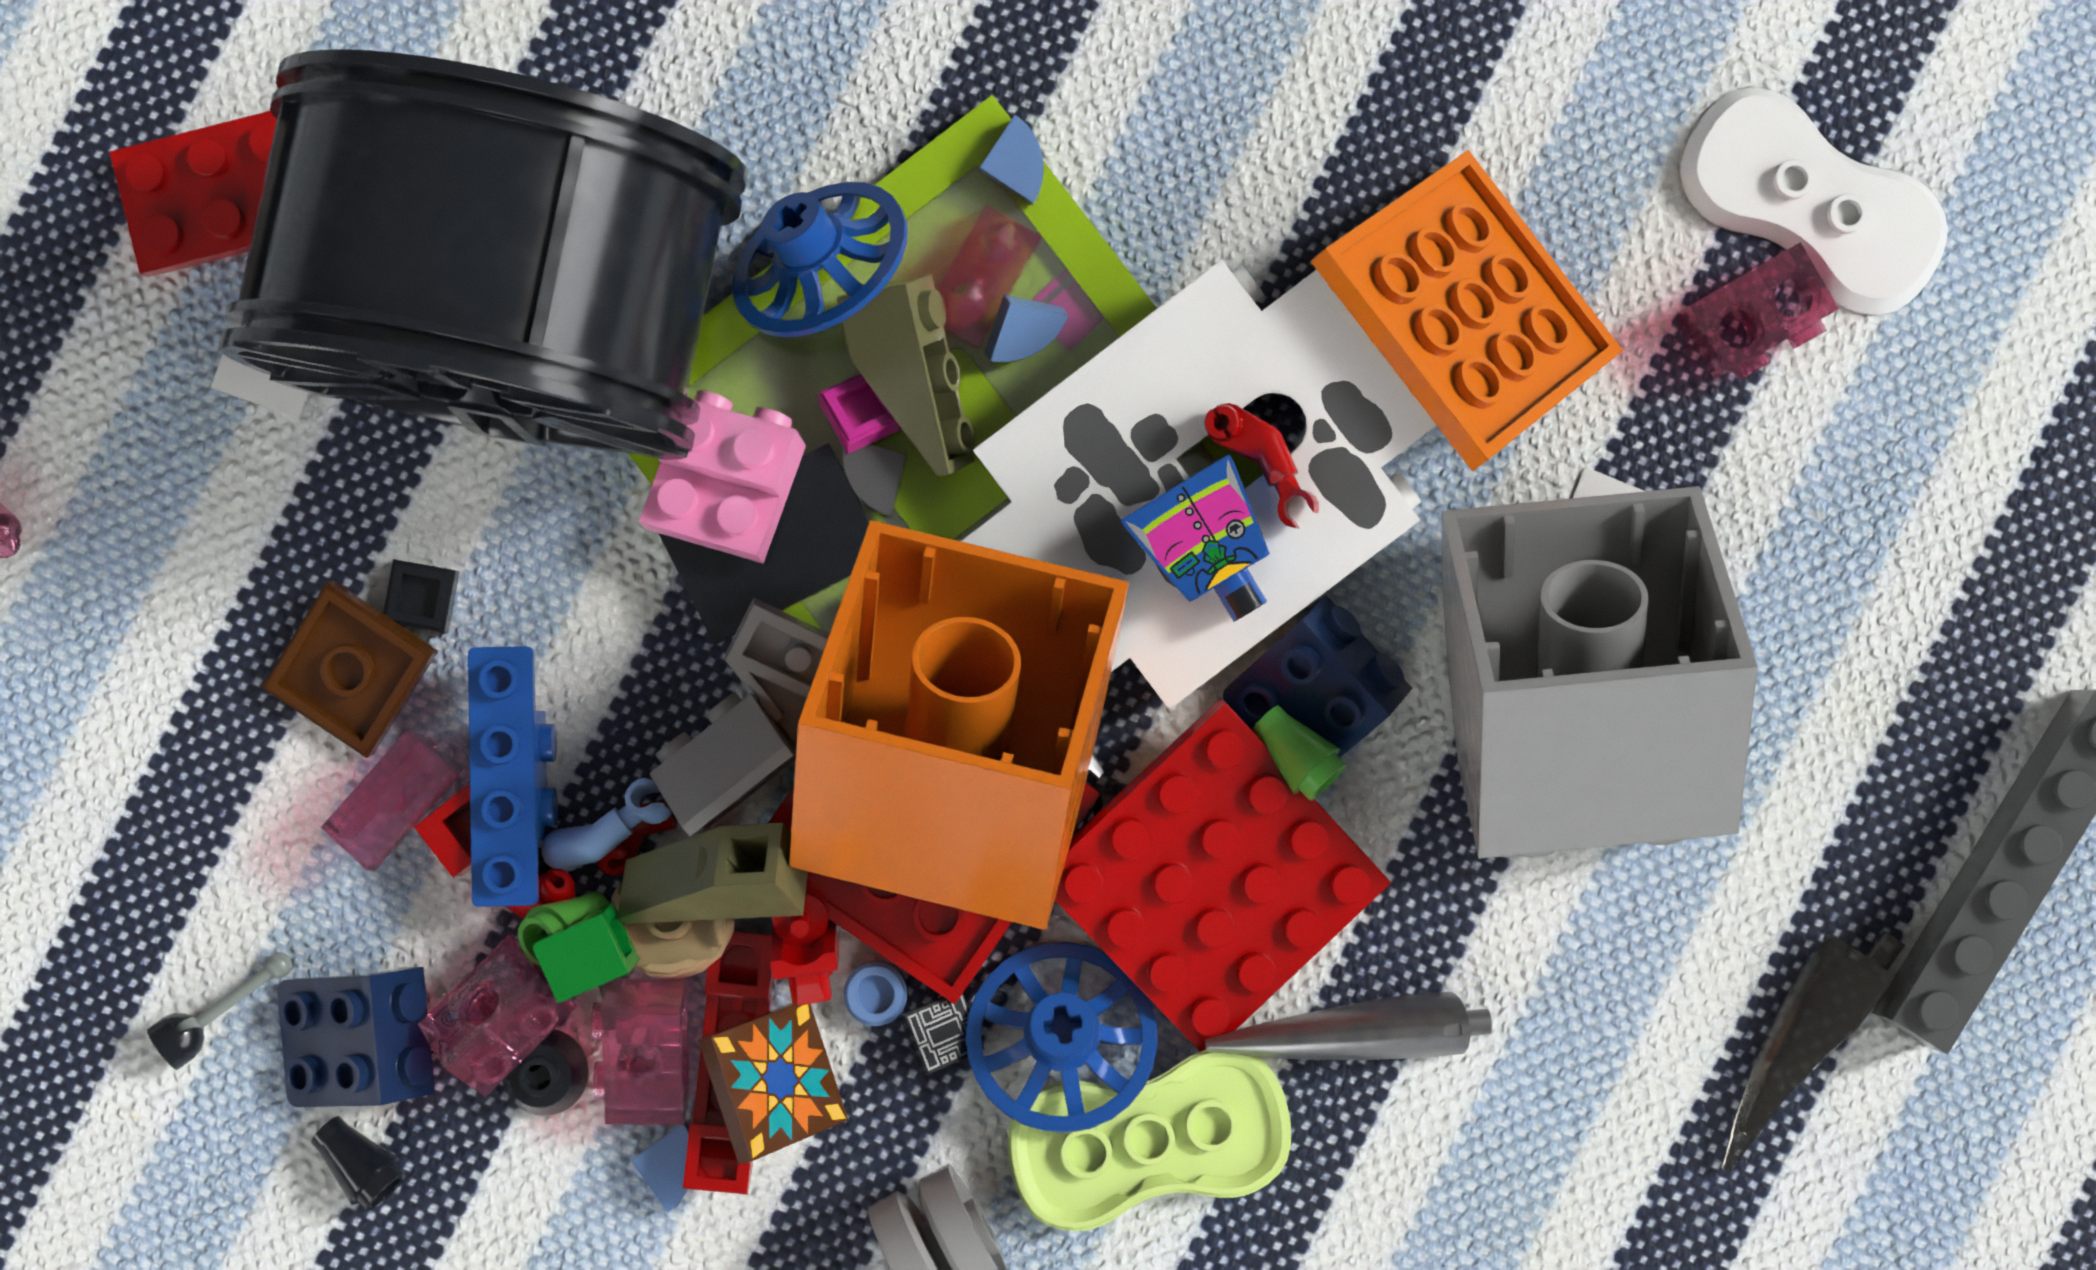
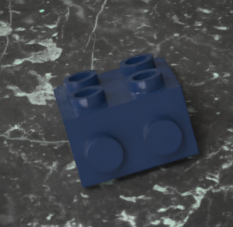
[1223,595,1413,758]
[277,967,435,1107]

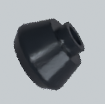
[501,1028,589,1116]

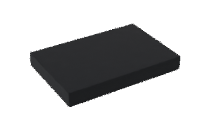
[658,443,869,645]

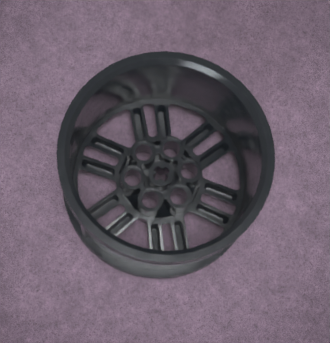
[218,49,748,460]

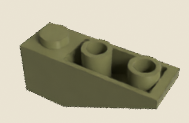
[836,274,975,477]
[617,823,808,924]

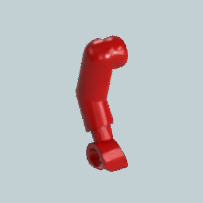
[1204,403,1319,529]

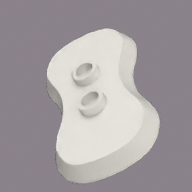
[1680,87,1948,315]

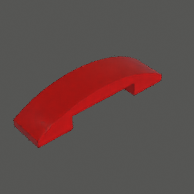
[683,932,773,1195]

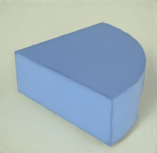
[980,115,1044,206]
[984,294,1068,362]
[631,1120,689,1212]

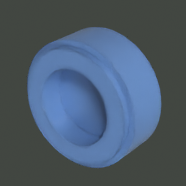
[844,960,908,1026]

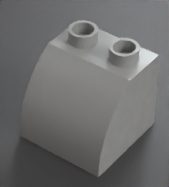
[1442,486,1758,859]

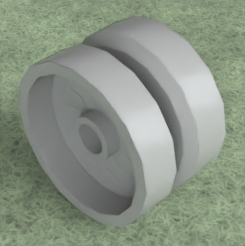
[867,1164,1008,1270]

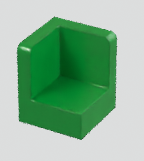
[533,901,640,1003]

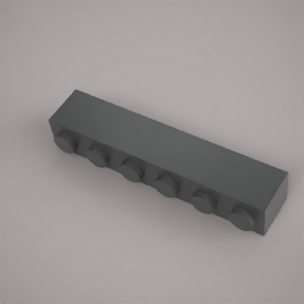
[1872,690,2096,1055]

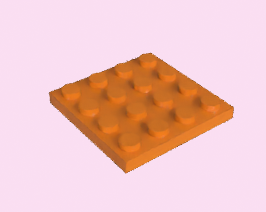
[1310,150,1623,471]

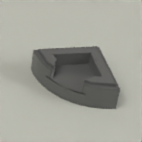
[842,445,907,517]

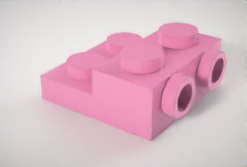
[639,390,806,564]

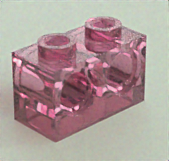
[1677,242,1839,381]

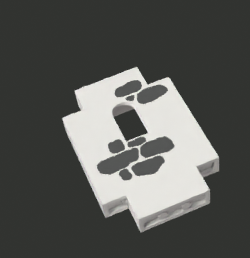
[961,259,1437,710]

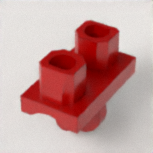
[770,889,840,1006]

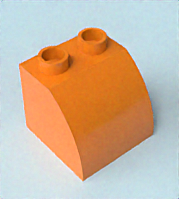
[789,520,1129,930]

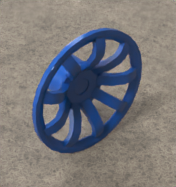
[732,182,908,337]
[966,942,1158,1133]

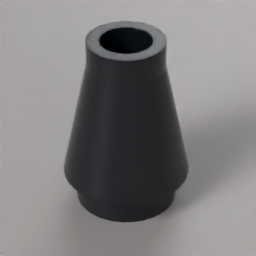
[311,1116,406,1211]

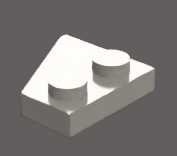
[725,598,830,744]

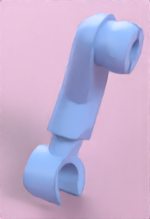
[541,778,672,872]

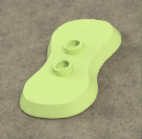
[1008,1050,1291,1231]

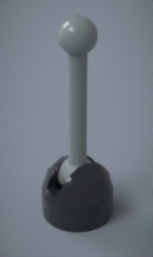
[147,952,292,1070]

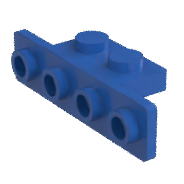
[468,646,558,907]

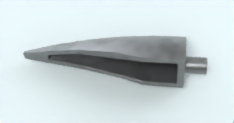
[1205,991,1492,1060]

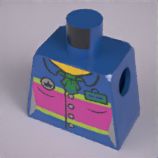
[1121,454,1270,622]

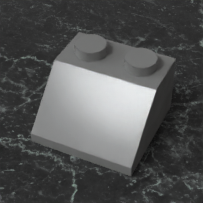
[649,692,796,837]

